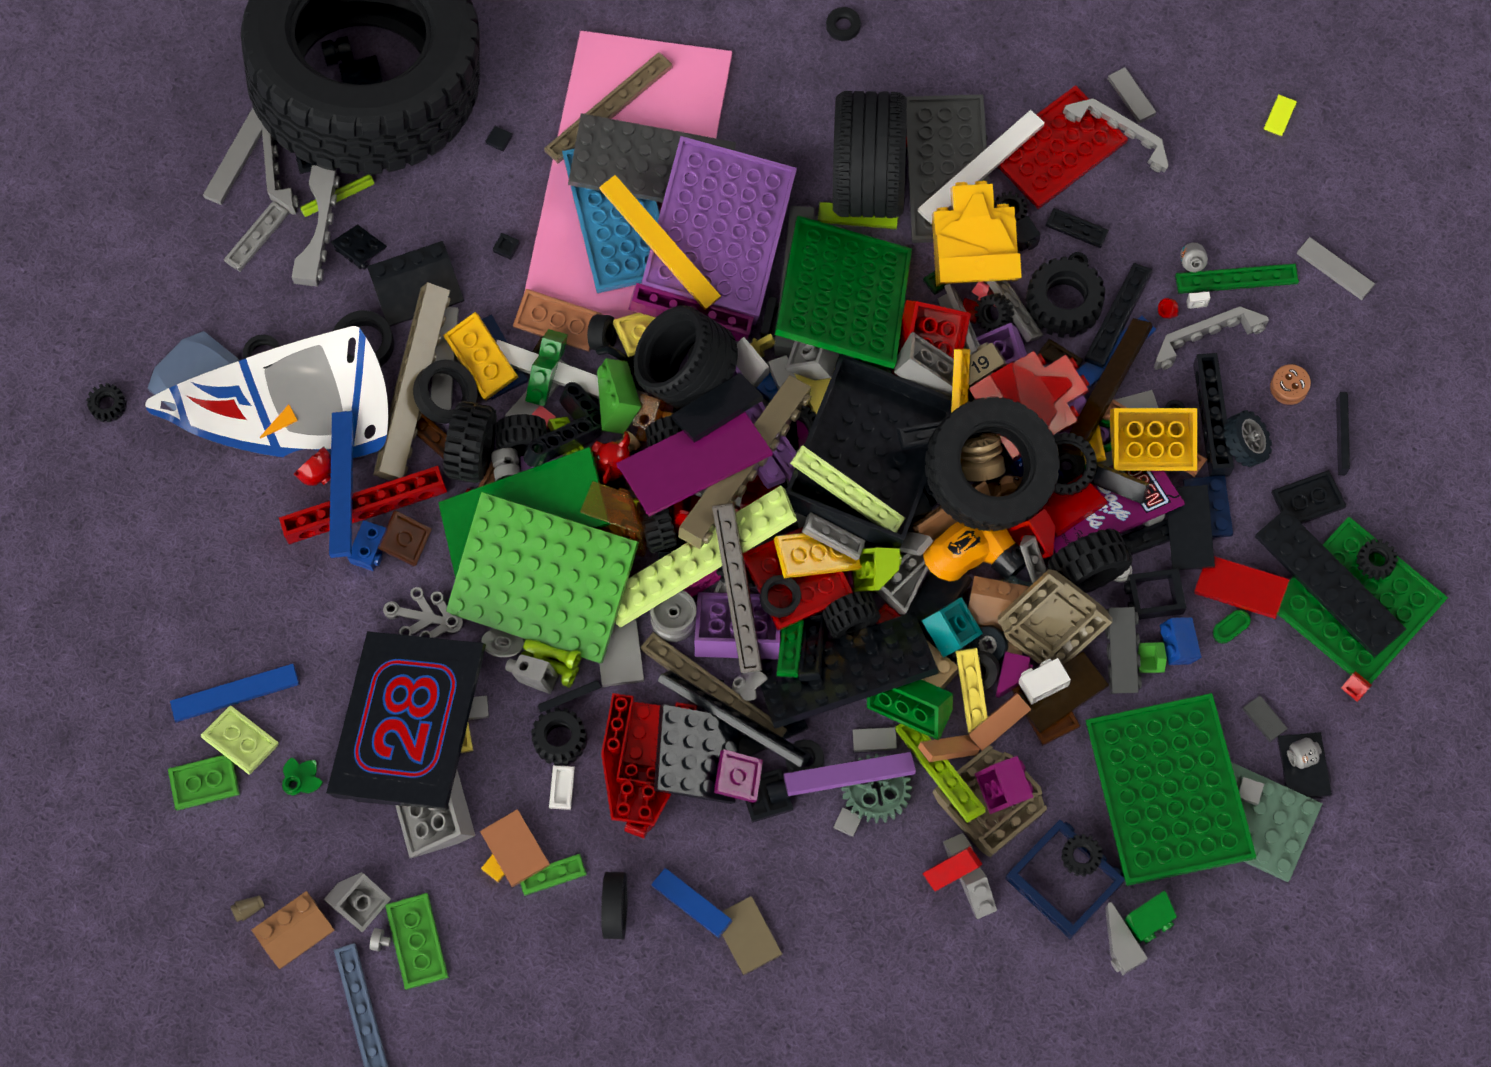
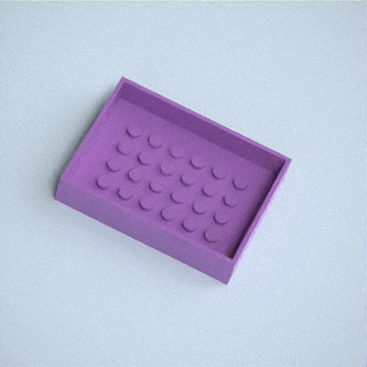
[641,136,797,325]

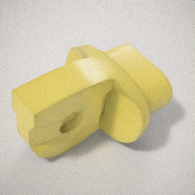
[750,334,775,357]

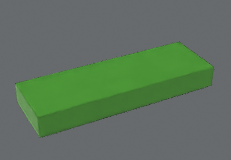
[520,854,586,896]

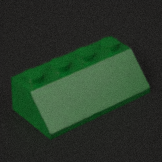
[867,680,953,740]

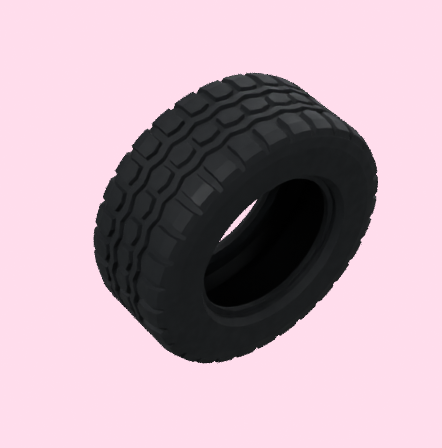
[241,0,480,174]

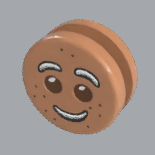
[1270,364,1311,405]

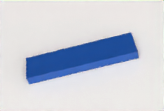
[651,868,733,938]

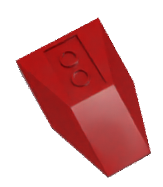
[601,693,697,826]

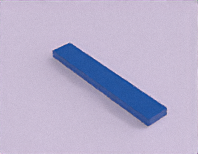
[170,664,299,722]

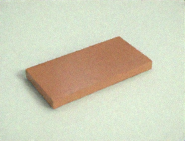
[513,289,602,352]

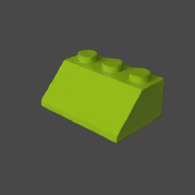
[852,547,902,592]

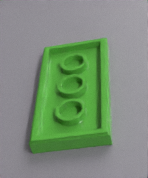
[385,893,449,990]

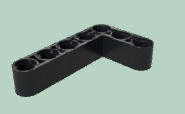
[523,382,603,467]

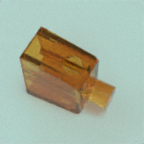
[633,394,667,443]

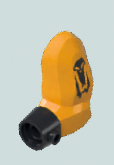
[923,522,1026,581]

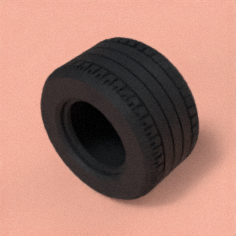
[833,91,907,218]

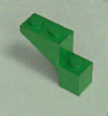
[525,329,568,406]

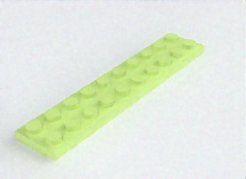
[615,485,797,628]

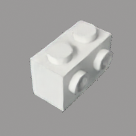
[1019,658,1071,705]

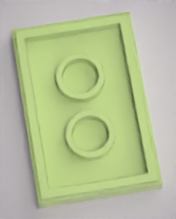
[201,705,279,775]

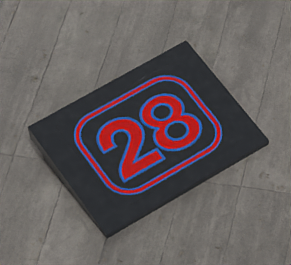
[326,631,486,809]

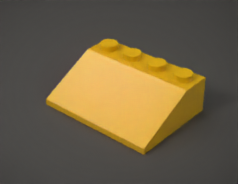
[1110,408,1197,471]

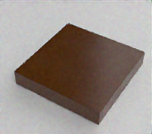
[378,510,432,566]

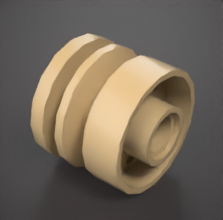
[961,433,1006,481]

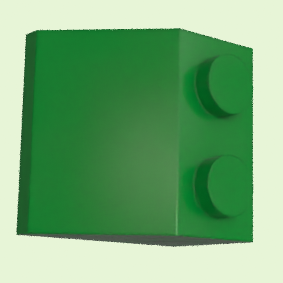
[1124,891,1177,944]

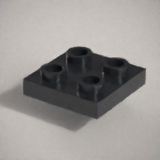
[745,768,793,823]

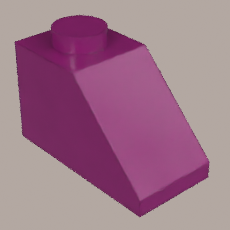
[995,652,1033,698]

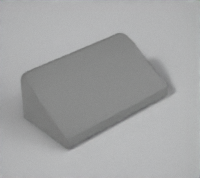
[1020,535,1047,583]

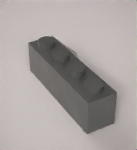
[1105,607,1142,694]

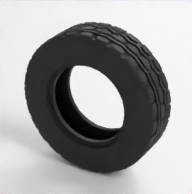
[925,397,1060,531]

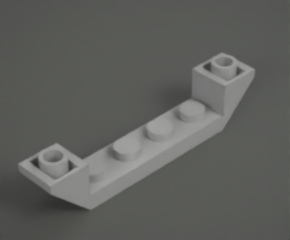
[1063,98,1168,173]
[261,122,299,215]
[1154,306,1269,370]

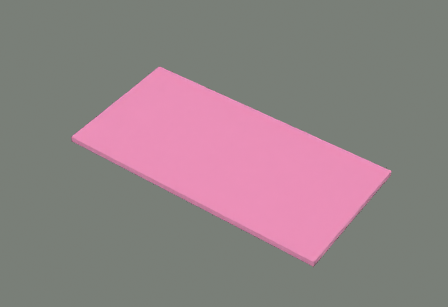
[524,31,732,319]

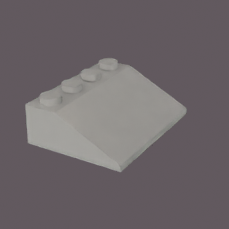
[395,770,476,858]

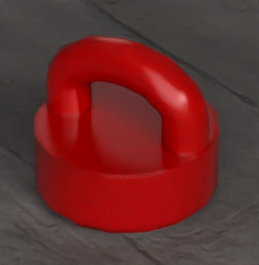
[1158,298,1179,319]

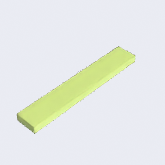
[790,445,905,533]

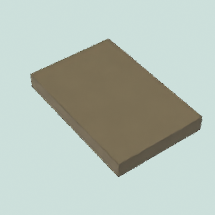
[722,896,782,976]

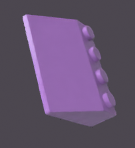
[694,592,781,659]

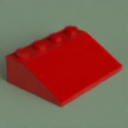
[891,300,971,376]

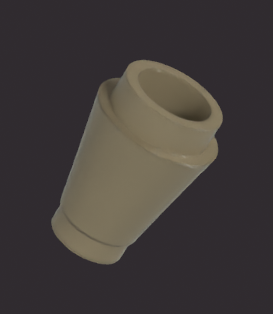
[230,895,265,922]

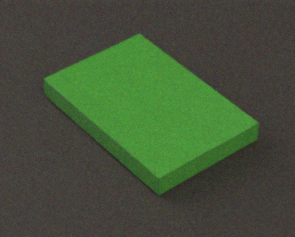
[168,755,240,811]

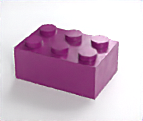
[974,756,1033,814]

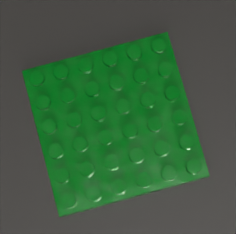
[1278,517,1448,684]

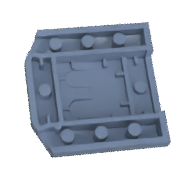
[148,331,240,411]

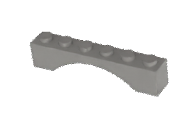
[292,165,340,287]

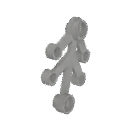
[383,587,463,638]

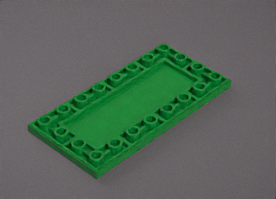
[438,447,611,578]

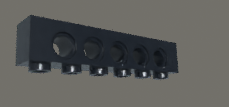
[1193,353,1234,477]

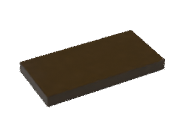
[1020,652,1109,733]

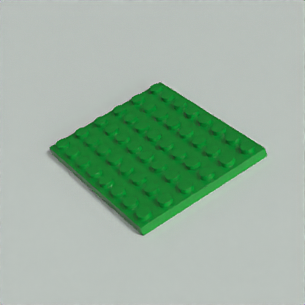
[775,215,912,369]
[1086,693,1257,886]

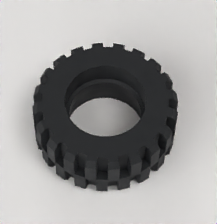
[1026,257,1105,338]
[443,401,497,483]
[1047,529,1132,593]

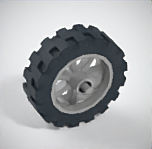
[1224,410,1272,467]

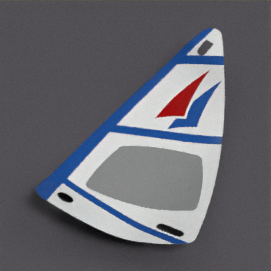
[146,326,388,458]

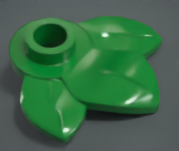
[282,758,323,796]

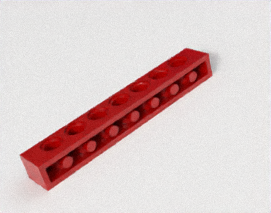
[279,466,447,544]

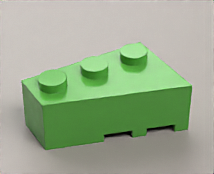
[597,358,641,434]

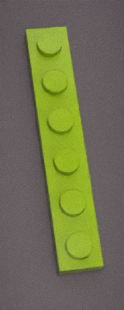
[895,724,985,823]

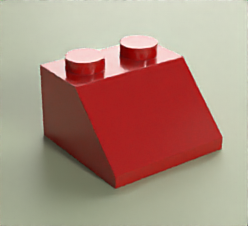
[1006,508,1055,559]

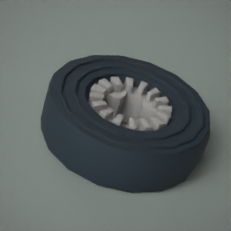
[970,626,1008,661]

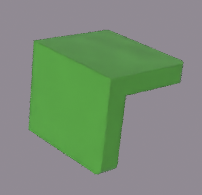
[1137,642,1167,673]

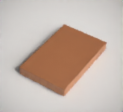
[480,809,550,888]

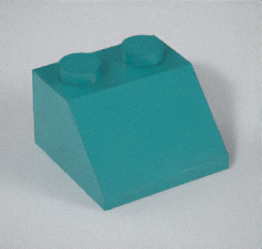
[922,597,983,657]

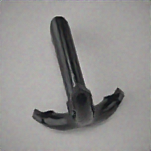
[596,345,635,375]

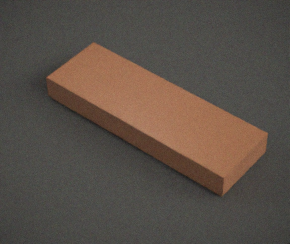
[968,693,1031,751]
[918,735,980,762]

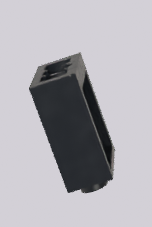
[1124,568,1186,620]

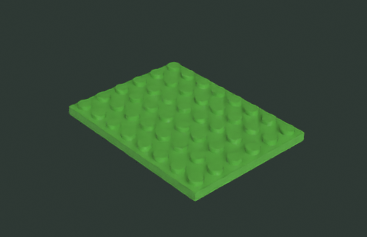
[446,492,639,663]

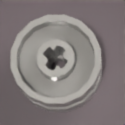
[650,590,696,642]

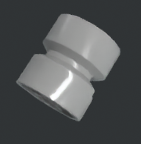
[491,448,521,481]

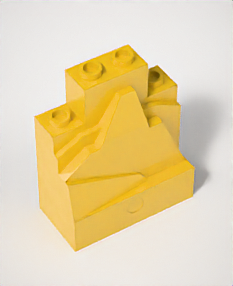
[932,181,1022,286]

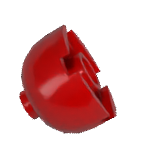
[293,446,331,486]

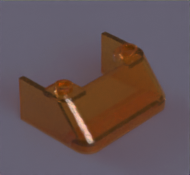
[580,481,648,557]

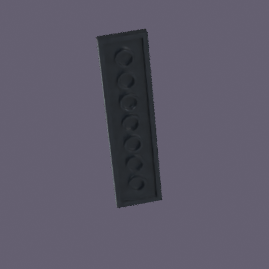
[1255,509,1406,658]

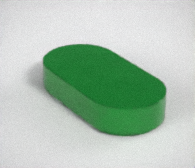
[1212,609,1251,644]

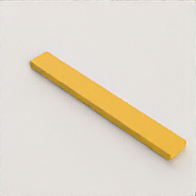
[599,175,721,310]

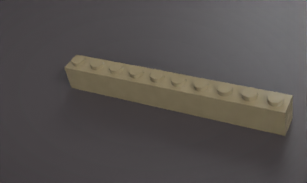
[373,282,450,481]
[678,375,812,549]

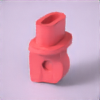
[971,282,997,308]

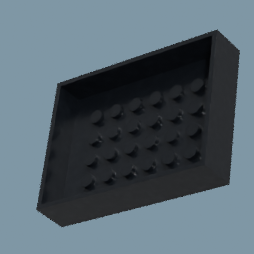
[786,354,952,549]

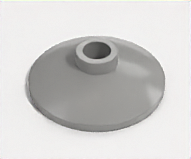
[481,629,524,657]

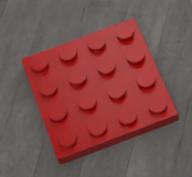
[743,527,853,631]

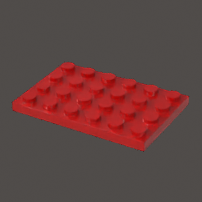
[998,85,1128,209]

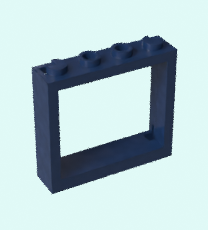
[1005,820,1125,939]

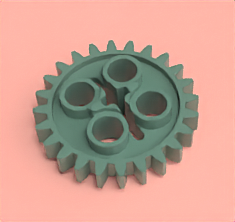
[841,754,912,824]

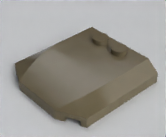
[998,569,1113,665]
[933,745,1047,858]

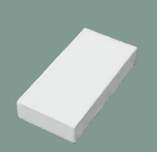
[549,765,575,810]

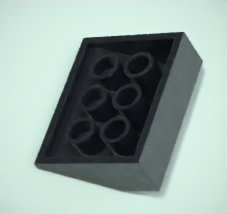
[367,241,464,326]

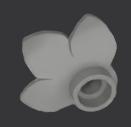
[732,671,767,701]

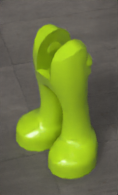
[521,639,581,688]

